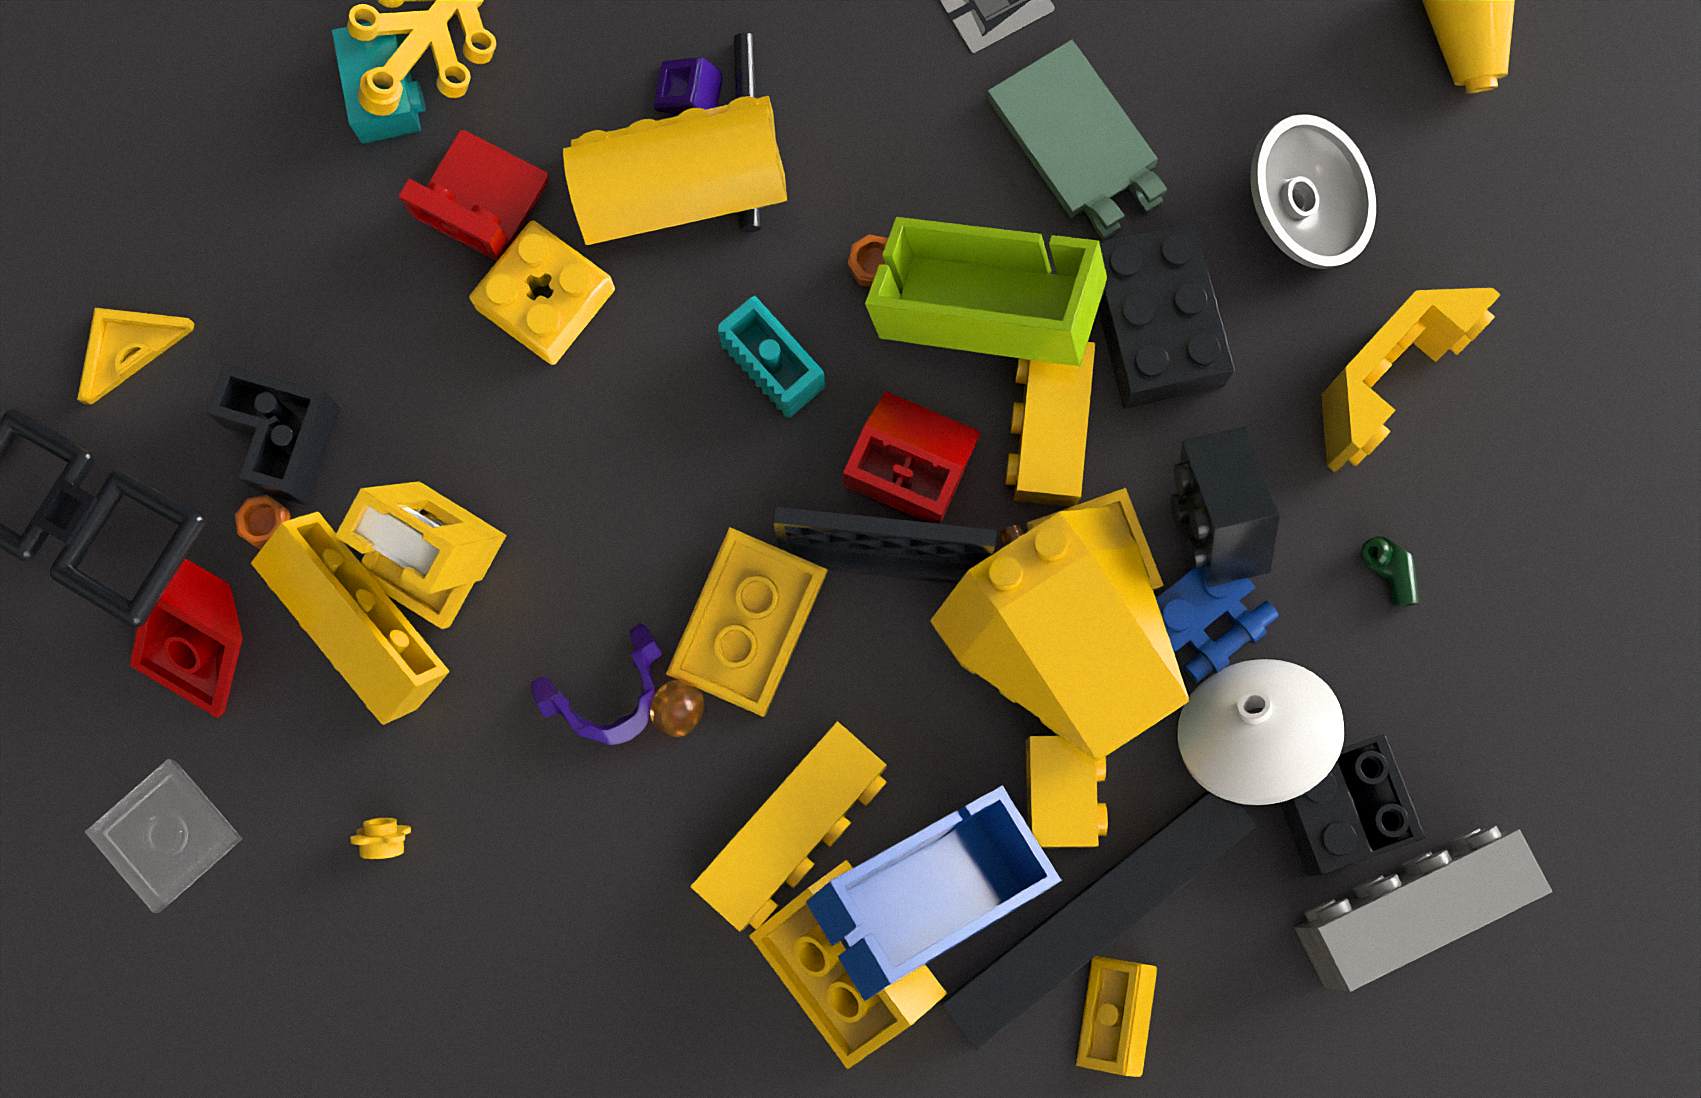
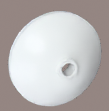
[1178,659,1344,805]

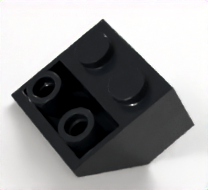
[1280,733,1426,876]

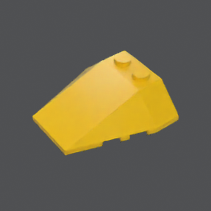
[930,506,1189,762]

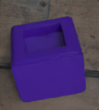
[653,57,723,115]

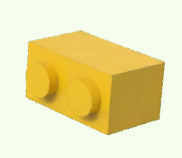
[1025,736,1108,848]

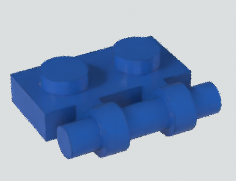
[1156,568,1279,683]

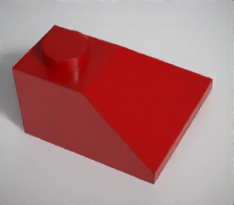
[130,558,243,718]

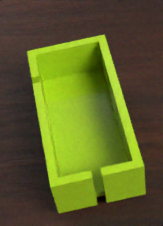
[865,217,1107,367]

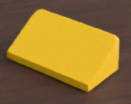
[1076,956,1157,1077]

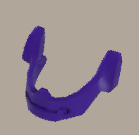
[531,623,662,745]

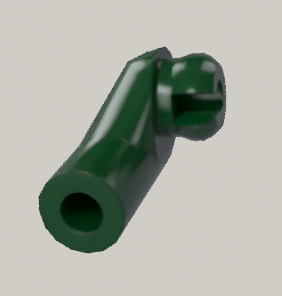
[1361,536,1420,607]

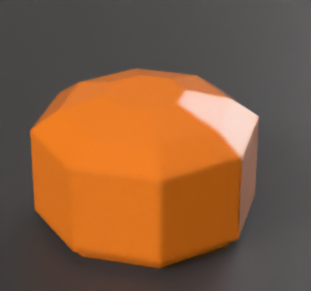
[848,234,888,288]
[235,495,290,549]

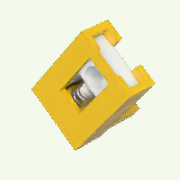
[335,481,507,629]

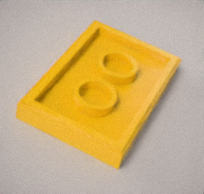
[666,527,828,717]

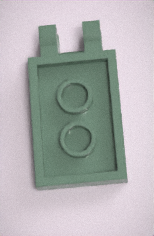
[987,39,1167,241]

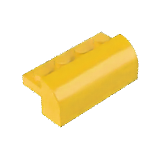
[563,96,787,245]

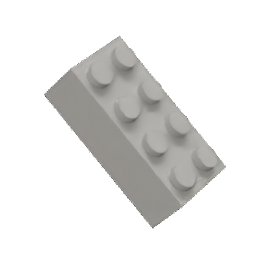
[1294,825,1553,992]

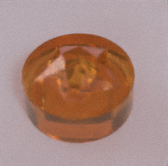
[650,680,704,737]

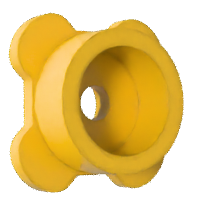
[350,818,411,859]

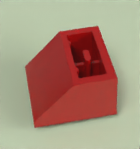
[843,391,981,524]

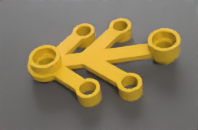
[347,0,496,116]

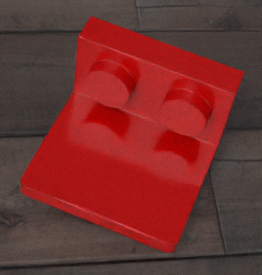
[399,130,549,261]

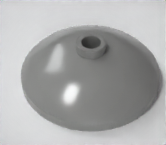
[1250,115,1376,269]

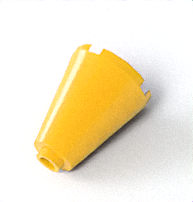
[1422,0,1515,93]

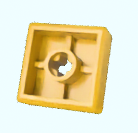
[469,221,615,365]

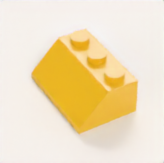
[749,860,947,1070]

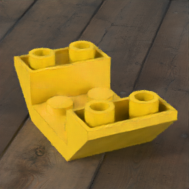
[1321,288,1501,473]

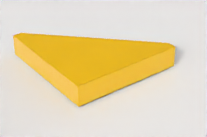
[77,308,194,405]

